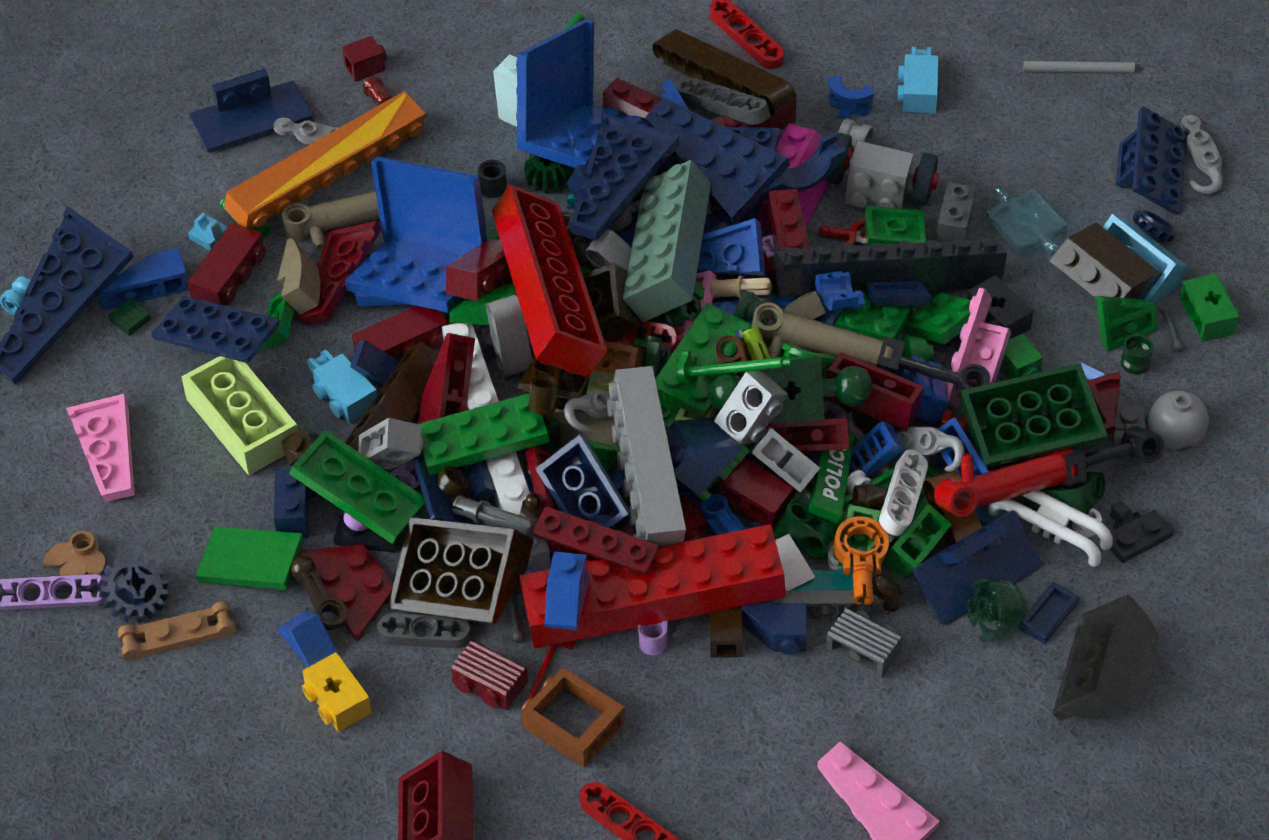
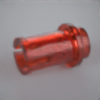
[363,76,392,106]

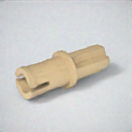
[711,276,772,300]

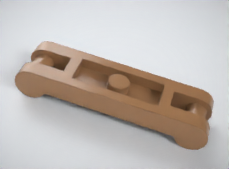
[117,601,237,661]

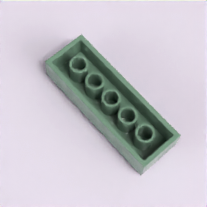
[623,160,711,322]

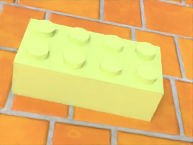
[181,356,298,475]

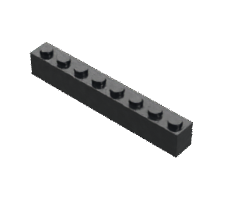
[771,237,1007,296]

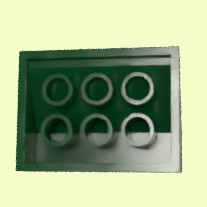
[961,363,1108,468]

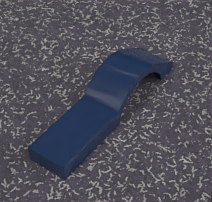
[752,132,847,207]

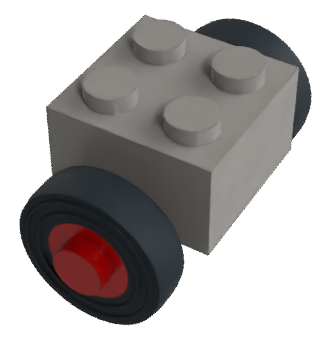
[825,133,940,209]

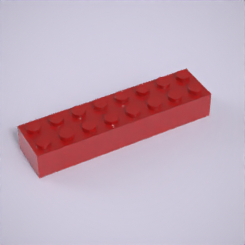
[492,184,607,378]
[519,524,786,649]

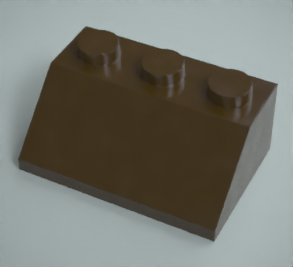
[1049,223,1162,299]

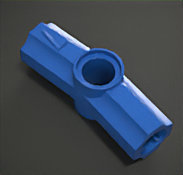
[679,484,745,536]

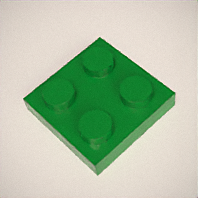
[864,206,926,246]
[903,293,971,344]

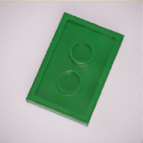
[196,526,305,590]

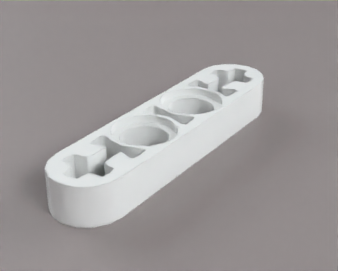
[879,449,928,536]

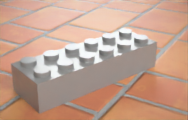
[607,366,686,547]

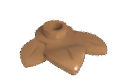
[42,531,106,586]

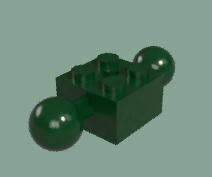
[709,356,873,423]

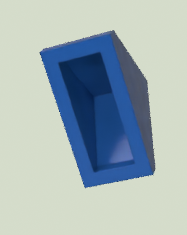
[277,612,339,667]

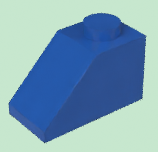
[544,552,590,631]

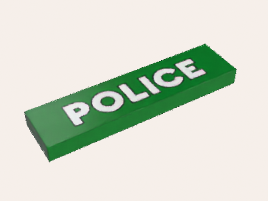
[808,432,854,524]

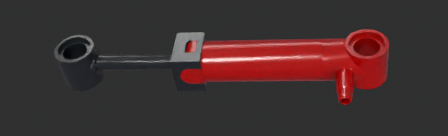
[934,426,1165,517]

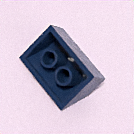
[665,417,741,496]
[535,434,631,530]

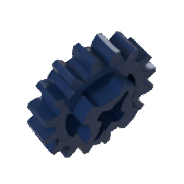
[99,554,169,623]

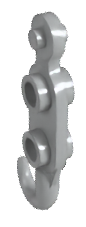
[1181,115,1223,194]
[274,117,338,144]
[564,391,614,431]
[881,427,964,472]

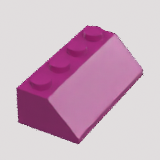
[757,123,829,229]

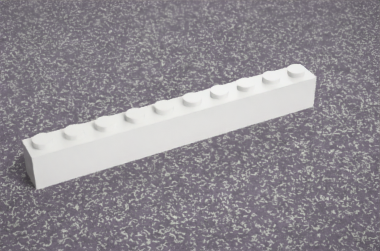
[442,323,550,571]

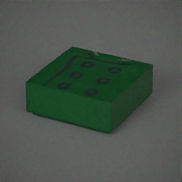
[108,299,151,336]

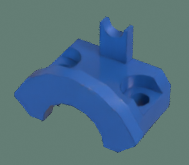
[828,76,874,119]
[815,271,865,317]

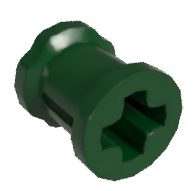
[662,296,702,328]

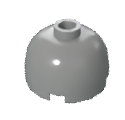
[1147,390,1209,450]

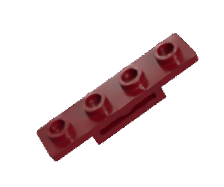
[533,507,659,575]

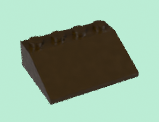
[388,517,534,624]

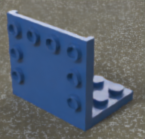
[516,19,651,168]
[345,157,487,312]

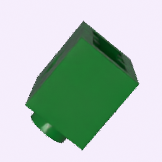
[1180,274,1240,342]
[883,504,952,579]

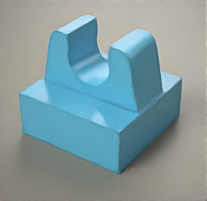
[188,213,228,251]

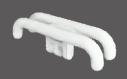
[988,490,1113,567]

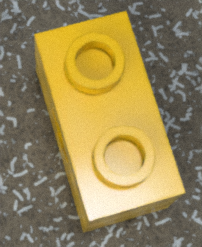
[302,652,372,732]

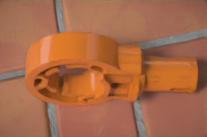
[833,516,889,605]

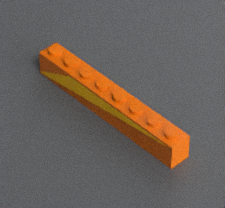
[224,91,426,229]

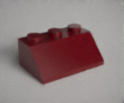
[398,751,473,840]

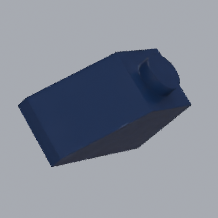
[742,603,807,655]

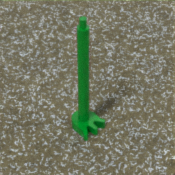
[676,350,793,385]

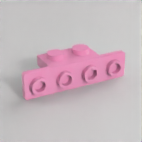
[944,288,1011,409]

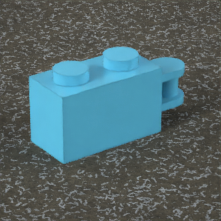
[897,46,938,113]
[307,350,377,425]

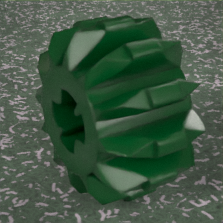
[524,153,572,194]

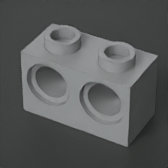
[714,371,788,445]
[358,418,423,471]
[750,427,820,492]

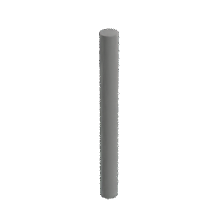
[1023,61,1135,73]

